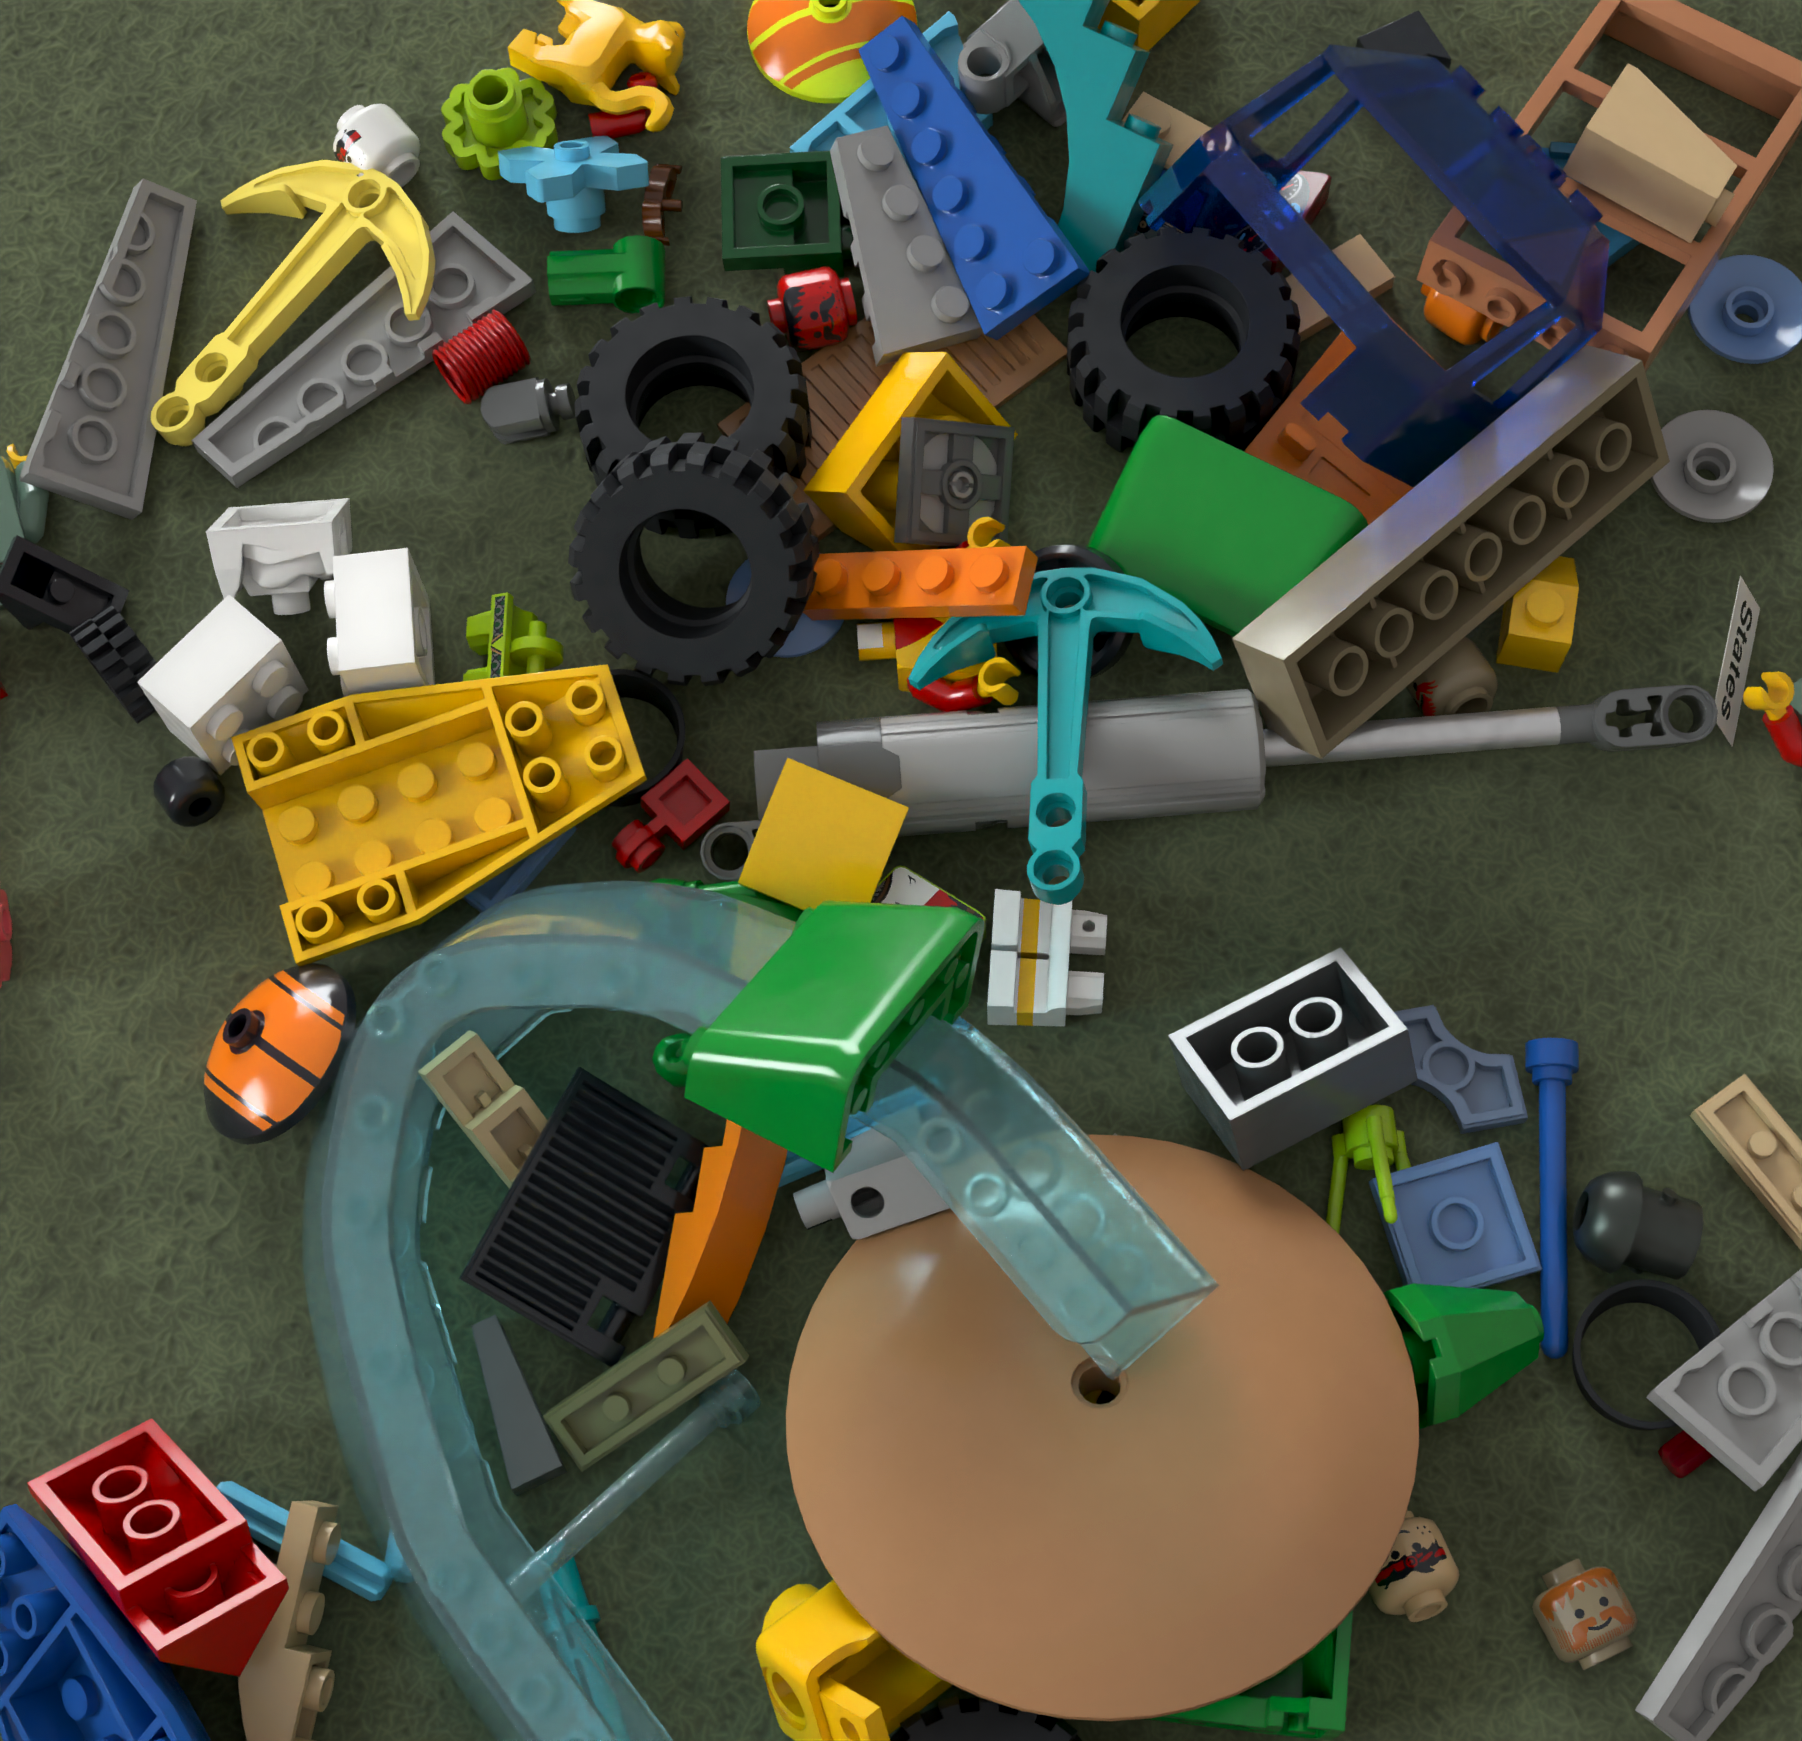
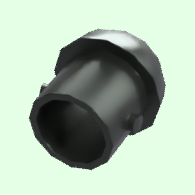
[1573,1171,1704,1280]

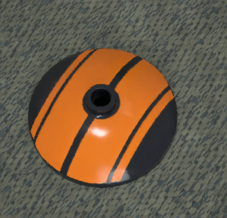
[204,963,356,1145]

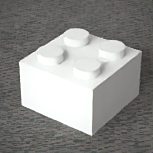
[324,548,435,697]
[137,595,308,776]

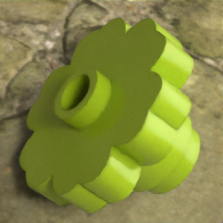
[441,67,558,181]

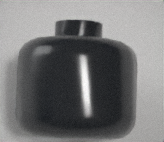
[153,756,225,827]

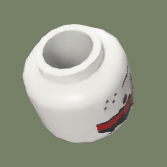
[333,104,420,188]

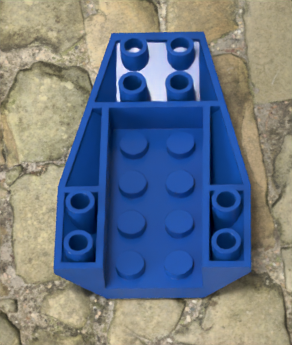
[0,1504,211,1741]

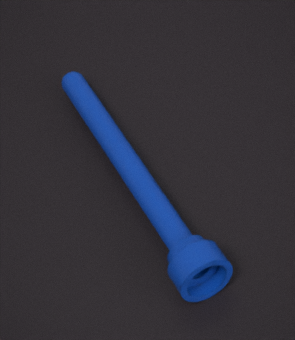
[1525,1038,1579,1359]

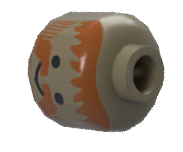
[1532,1558,1638,1671]

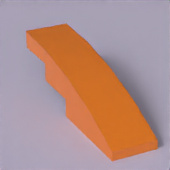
[653,1119,788,1339]

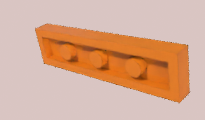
[803,546,1038,620]

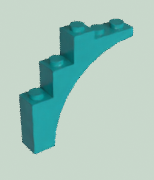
[1018,0,1173,272]

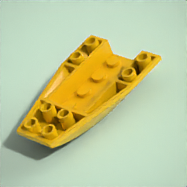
[231,664,647,966]

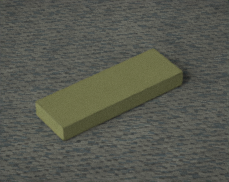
[543,1300,749,1472]

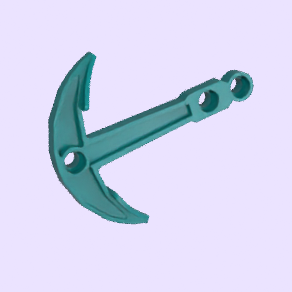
[908,568,1223,905]

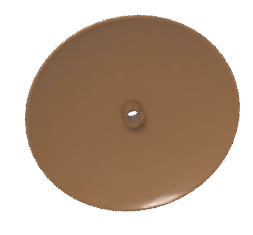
[786,1135,1419,1721]

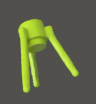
[1326,1105,1412,1234]

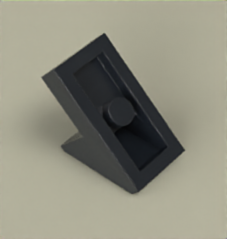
[0,535,130,634]

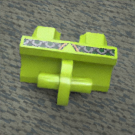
[463,592,564,681]

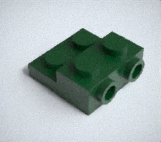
[721,151,854,278]

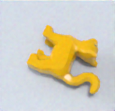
[508,0,686,133]

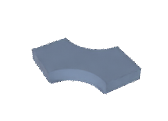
[1394,1005,1528,1134]

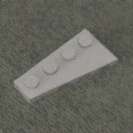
[830,125,983,366]

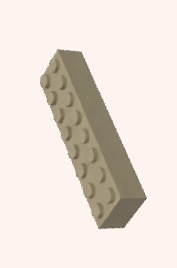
[1232,345,1670,759]

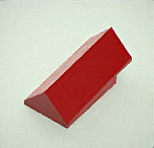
[27,1418,289,1677]

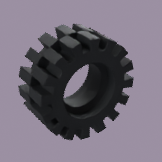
[69,604,157,724]

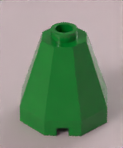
[1383,1283,1544,1430]

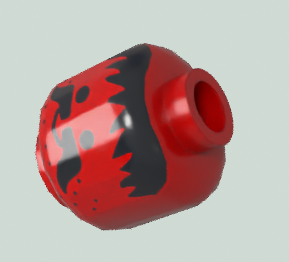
[767,267,857,352]

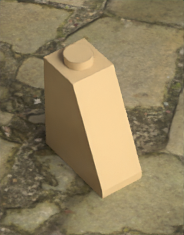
[1562,63,1737,243]

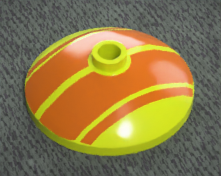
[747,0,918,103]

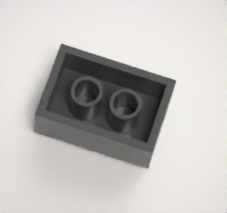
[1168,947,1418,1171]

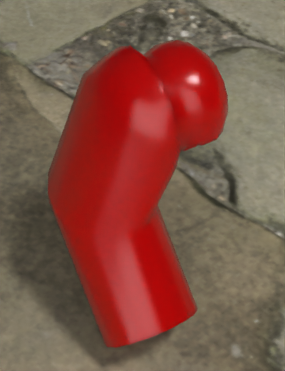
[588,72,662,139]

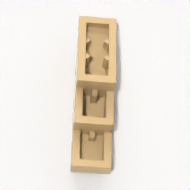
[418,1030,548,1189]

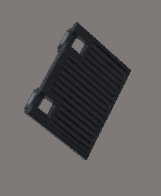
[459,1067,710,1367]

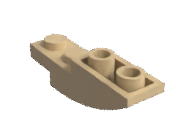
[238,1500,341,1741]

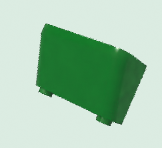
[1087,415,1368,637]
[682,900,985,1173]

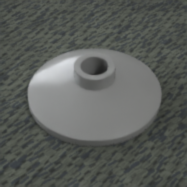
[1650,410,1774,523]

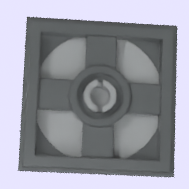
[894,417,1015,547]

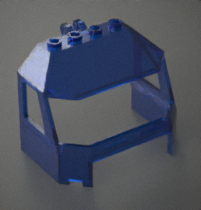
[1138,44,1610,487]

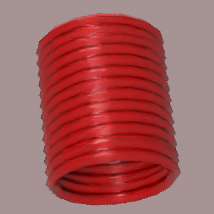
[432,310,531,405]

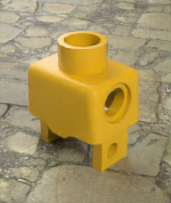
[756,1580,952,1741]

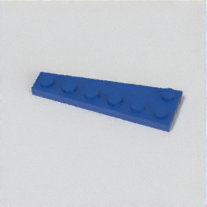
[858,16,1090,340]

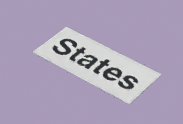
[1715,576,1760,747]

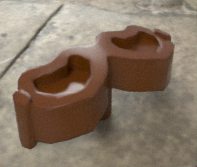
[642,164,683,246]

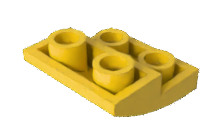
[738,757,909,911]

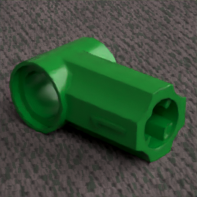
[547,235,665,314]

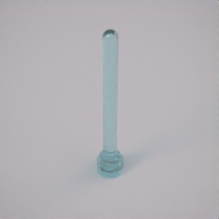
[495,1369,761,1610]

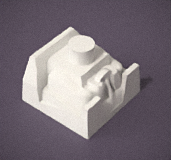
[206,498,352,615]

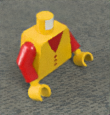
[857,517,1021,712]

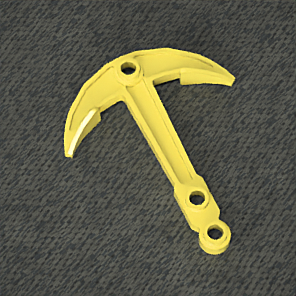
[150,160,436,446]

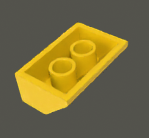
[803,352,1018,552]

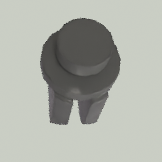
[480,377,576,445]

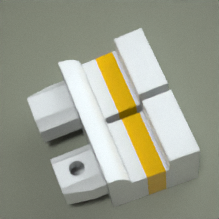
[987,889,1107,1026]

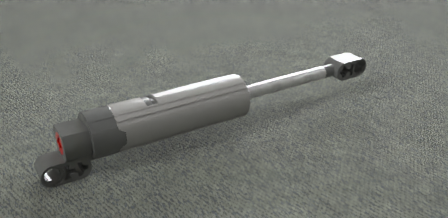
[700,685,1718,881]

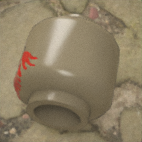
[1406,636,1498,717]

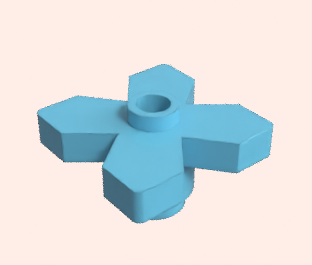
[498,136,649,233]

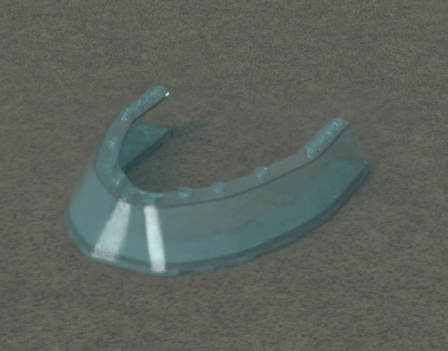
[302,881,1220,1741]

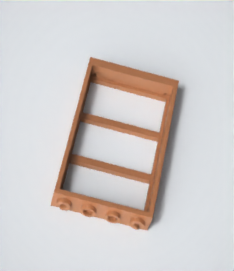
[1416,0,1802,373]

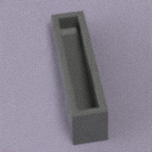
[471,1314,567,1496]

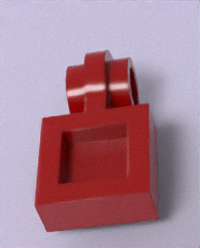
[612,758,730,873]

